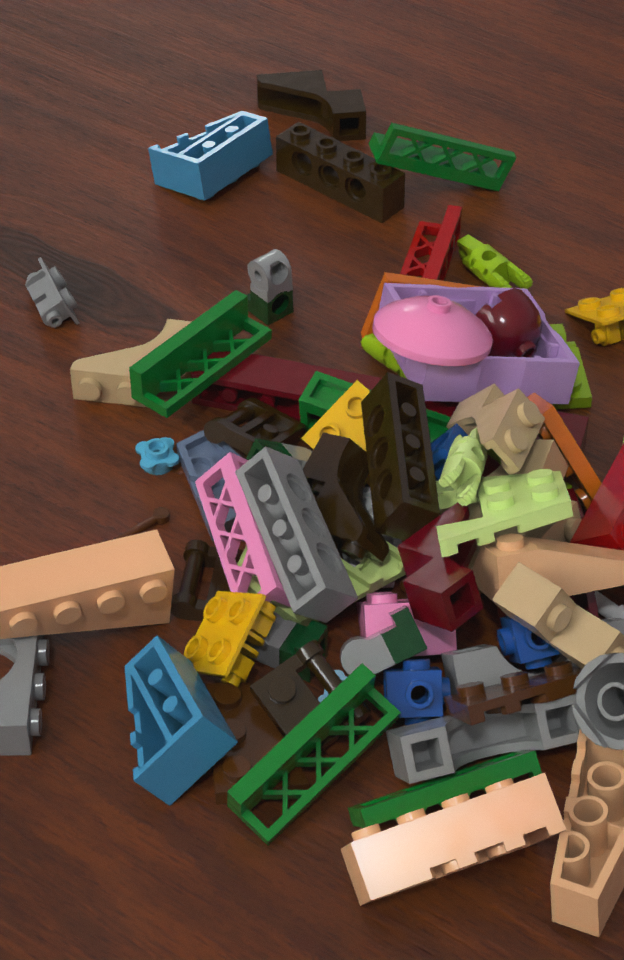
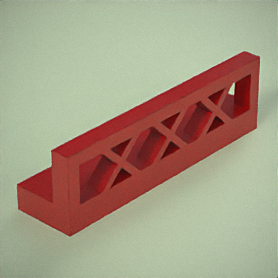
[400,205,462,281]

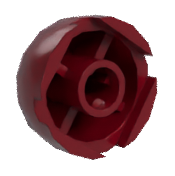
[475,288,542,357]

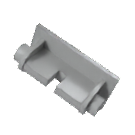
[25,257,80,327]

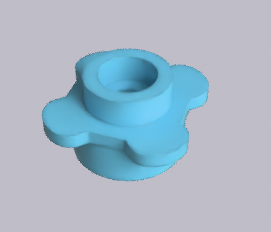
[135,437,179,475]

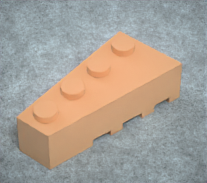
[0,529,175,639]
[550,729,624,937]
[340,773,567,906]

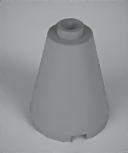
[572,653,624,750]

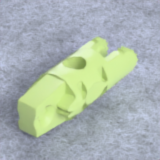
[439,428,488,506]

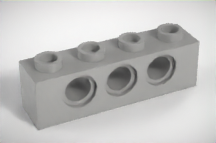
[235,446,358,623]

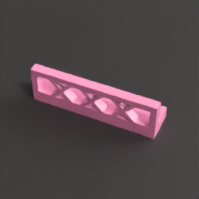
[195,452,291,607]

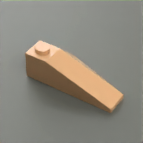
[472,533,624,600]

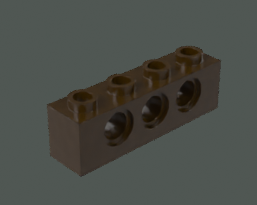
[276,122,405,223]
[361,372,440,541]

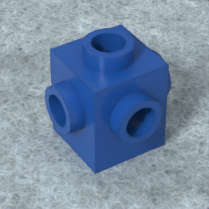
[497,616,561,669]
[383,659,451,725]

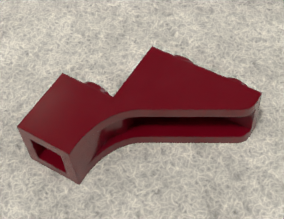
[398,502,483,632]

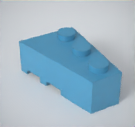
[148,111,273,200]
[124,635,238,806]

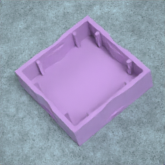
[379,283,580,404]

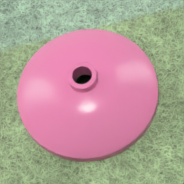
[372,295,493,366]

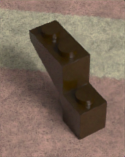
[257,70,366,141]
[302,432,389,562]

